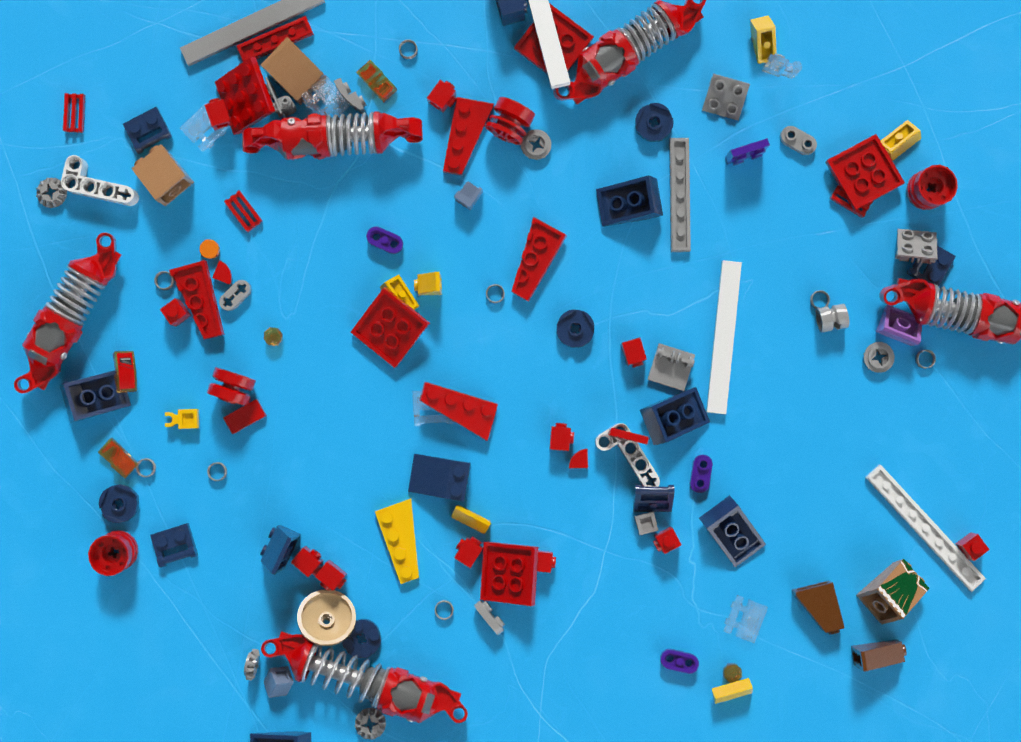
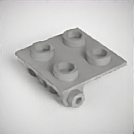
[702,73,750,120]
[265,77,296,118]
[895,229,937,264]
[647,343,695,391]

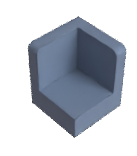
[454,182,483,210]
[264,666,294,698]

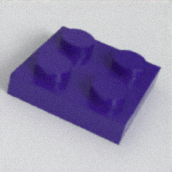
[725,138,770,166]

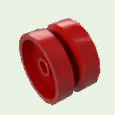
[207,367,256,406]

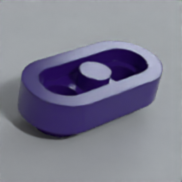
[366,227,404,254]
[690,455,713,493]
[660,649,699,674]

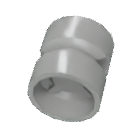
[816,304,849,333]

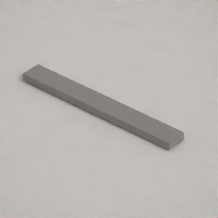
[180,0,325,66]

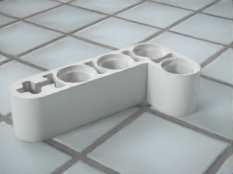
[61,155,139,206]
[595,423,660,487]

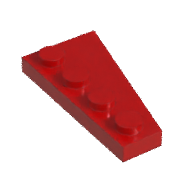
[443,97,494,176]
[511,217,567,302]
[169,260,225,339]
[419,382,498,441]

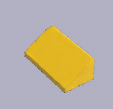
[881,120,921,161]
[380,275,419,310]
[451,504,491,534]
[712,678,753,704]

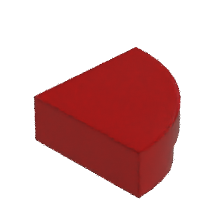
[212,260,233,285]
[569,449,588,468]

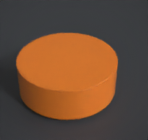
[200,239,220,259]

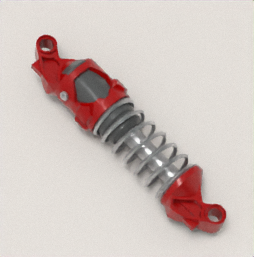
[261,631,468,723]

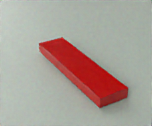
[237,16,314,62]

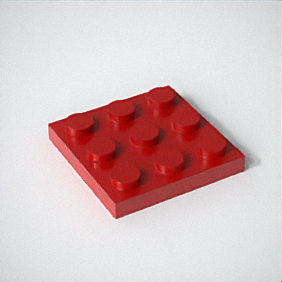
[514,3,594,74]
[215,57,275,135]
[825,134,905,211]
[351,287,430,368]
[480,542,539,606]

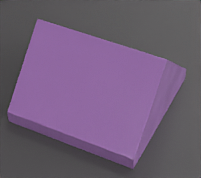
[876,304,922,346]

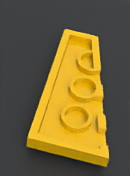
[375,498,419,584]

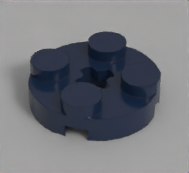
[635,103,674,142]
[557,310,594,348]
[99,484,139,523]
[343,619,382,658]

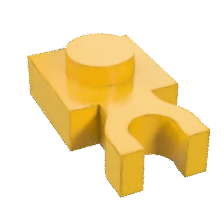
[165,409,199,429]

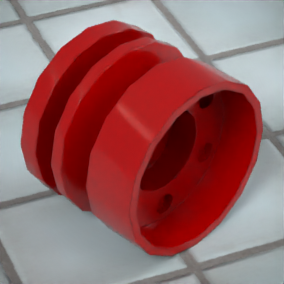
[485,97,535,145]
[906,165,958,210]
[88,530,139,576]

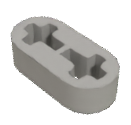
[219,280,252,311]

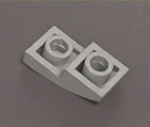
[334,78,367,114]

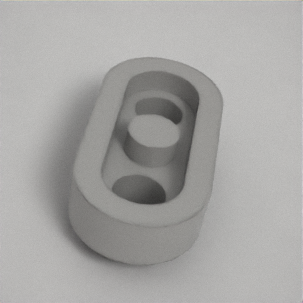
[780,126,817,155]
[474,600,505,635]

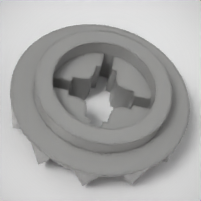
[521,129,551,160]
[36,178,67,208]
[863,342,895,373]
[244,649,260,681]
[355,708,386,740]

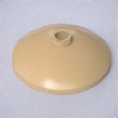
[297,589,356,646]

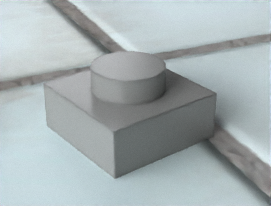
[634,512,658,535]

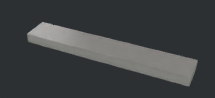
[669,138,691,252]

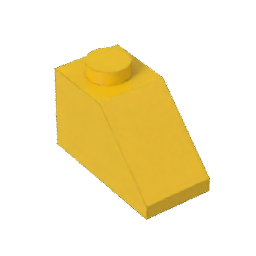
[750,15,777,64]
[414,272,442,296]

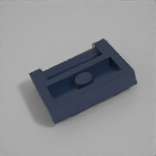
[123,107,172,154]
[907,246,956,287]
[633,485,675,512]
[150,523,198,568]

